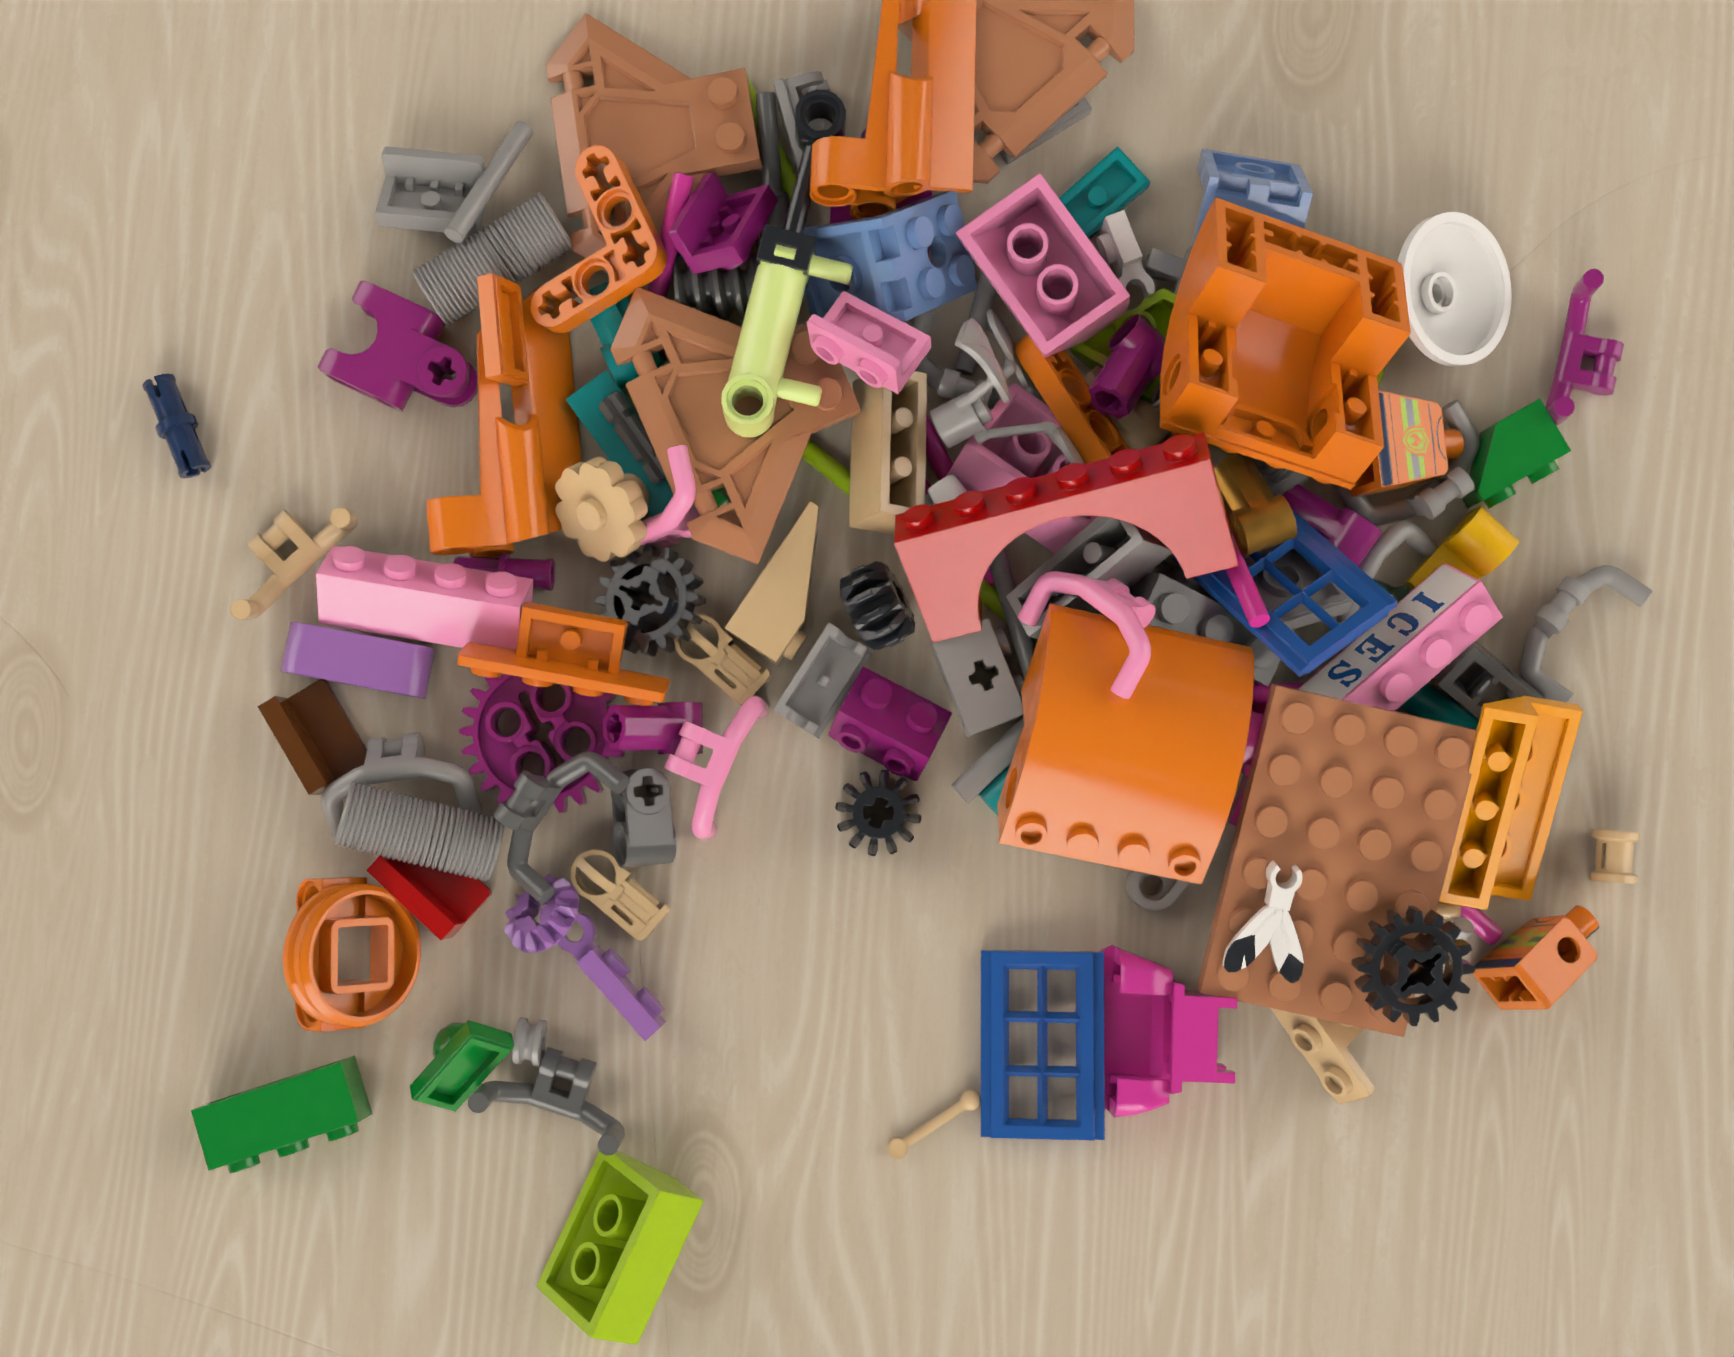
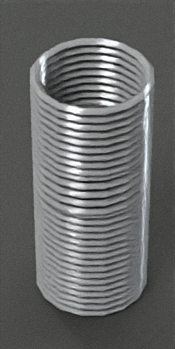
[412,193,572,326]
[334,781,504,882]

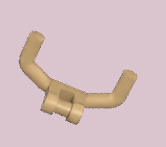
[230,507,358,620]

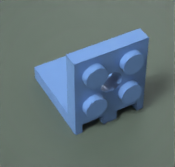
[1190,149,1313,252]
[803,191,977,322]

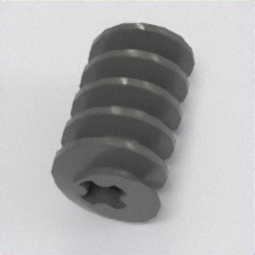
[674,255,757,321]

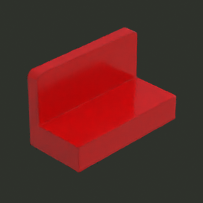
[366,835,492,941]

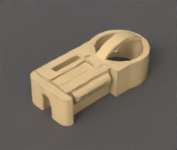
[673,614,771,706]
[570,849,670,941]

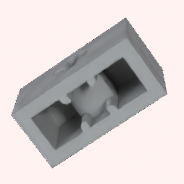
[930,618,1024,738]

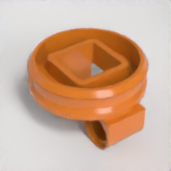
[283,877,421,1032]

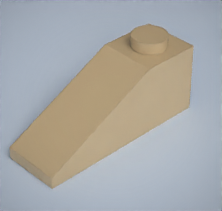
[725,501,820,666]

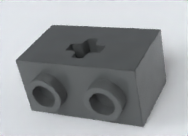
[1434,641,1545,718]

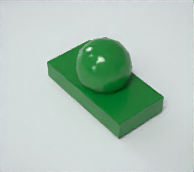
[410,1020,514,1112]

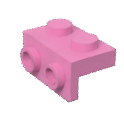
[807,291,931,394]

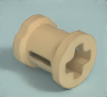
[1589,829,1640,884]

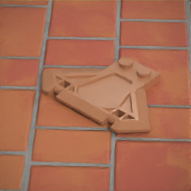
[898,0,1134,184]
[546,13,763,275]
[610,287,861,565]

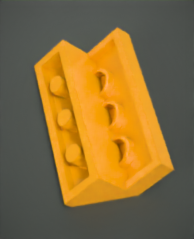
[1439,696,1583,910]

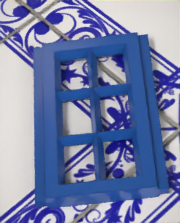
[1172,493,1397,677]
[981,950,1105,1141]

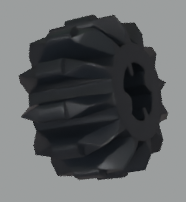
[839,561,915,650]
[835,769,922,856]

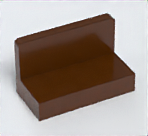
[257,679,367,795]

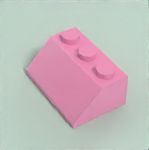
[956,173,1130,358]
[947,382,1099,554]

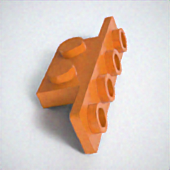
[457,602,670,706]

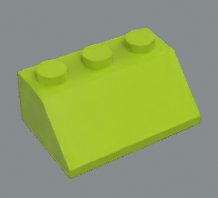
[536,1151,704,1345]

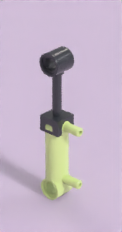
[721,89,853,437]

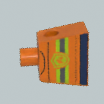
[1351,390,1464,497]
[1472,905,1599,1010]

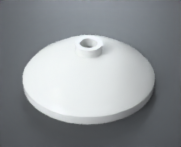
[1398,212,1512,366]

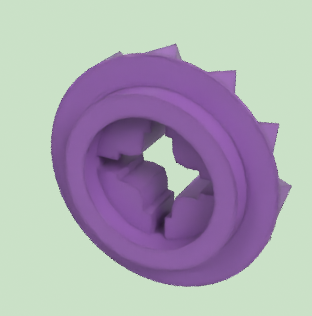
[503,874,579,953]

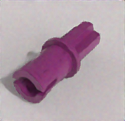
[453,553,556,591]

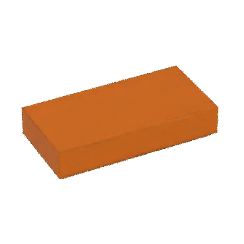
[477,273,529,387]

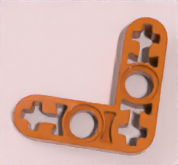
[530,145,667,333]

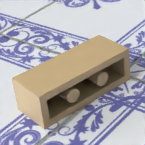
[849,371,927,535]

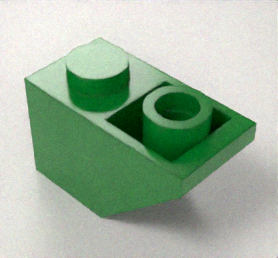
[1463,398,1571,509]

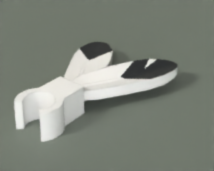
[1223,860,1304,983]

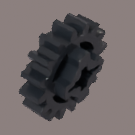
[595,544,706,657]
[1351,906,1475,1026]

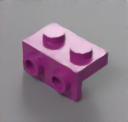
[669,172,778,274]
[828,666,953,781]

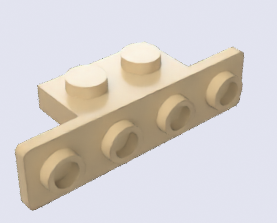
[1270,1008,1375,1104]

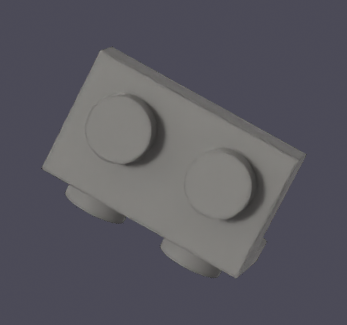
[375,146,485,235]

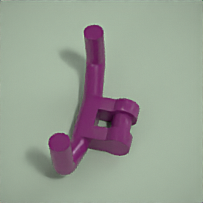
[1546,269,1624,425]

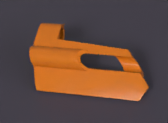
[809,0,977,220]
[426,287,582,557]

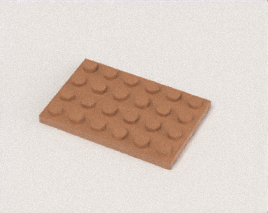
[1196,683,1476,1037]

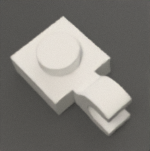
[1096,210,1155,305]

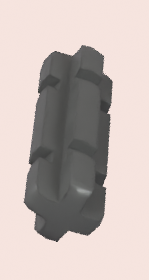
[599,391,667,485]

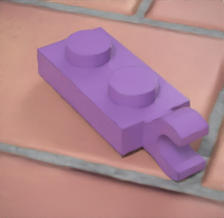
[557,912,666,1041]

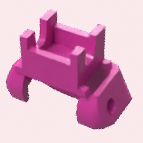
[1100,945,1238,1118]

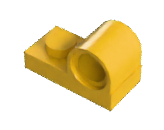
[1403,506,1519,591]

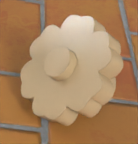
[555,457,649,562]

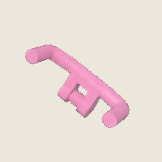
[640,445,700,548]
[1017,571,1156,699]
[664,696,769,839]

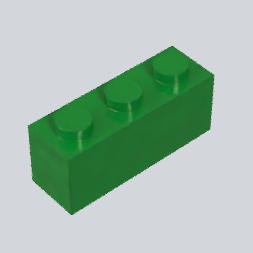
[191,1055,372,1174]

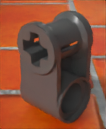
[611,768,676,868]

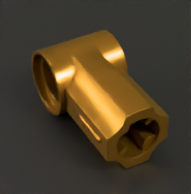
[1214,453,1297,556]

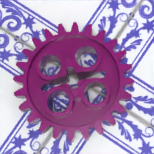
[459,674,625,815]

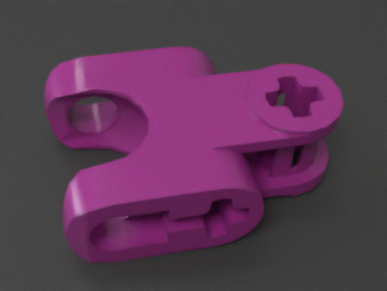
[317,281,478,412]

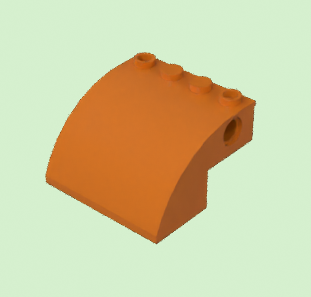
[1160,197,1411,490]
[997,603,1254,885]

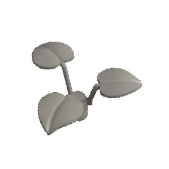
[930,308,1084,518]

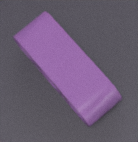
[280,621,435,699]

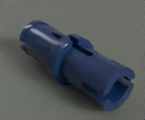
[142,373,212,478]

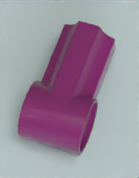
[1088,314,1166,419]
[1282,484,1383,567]
[603,702,703,755]

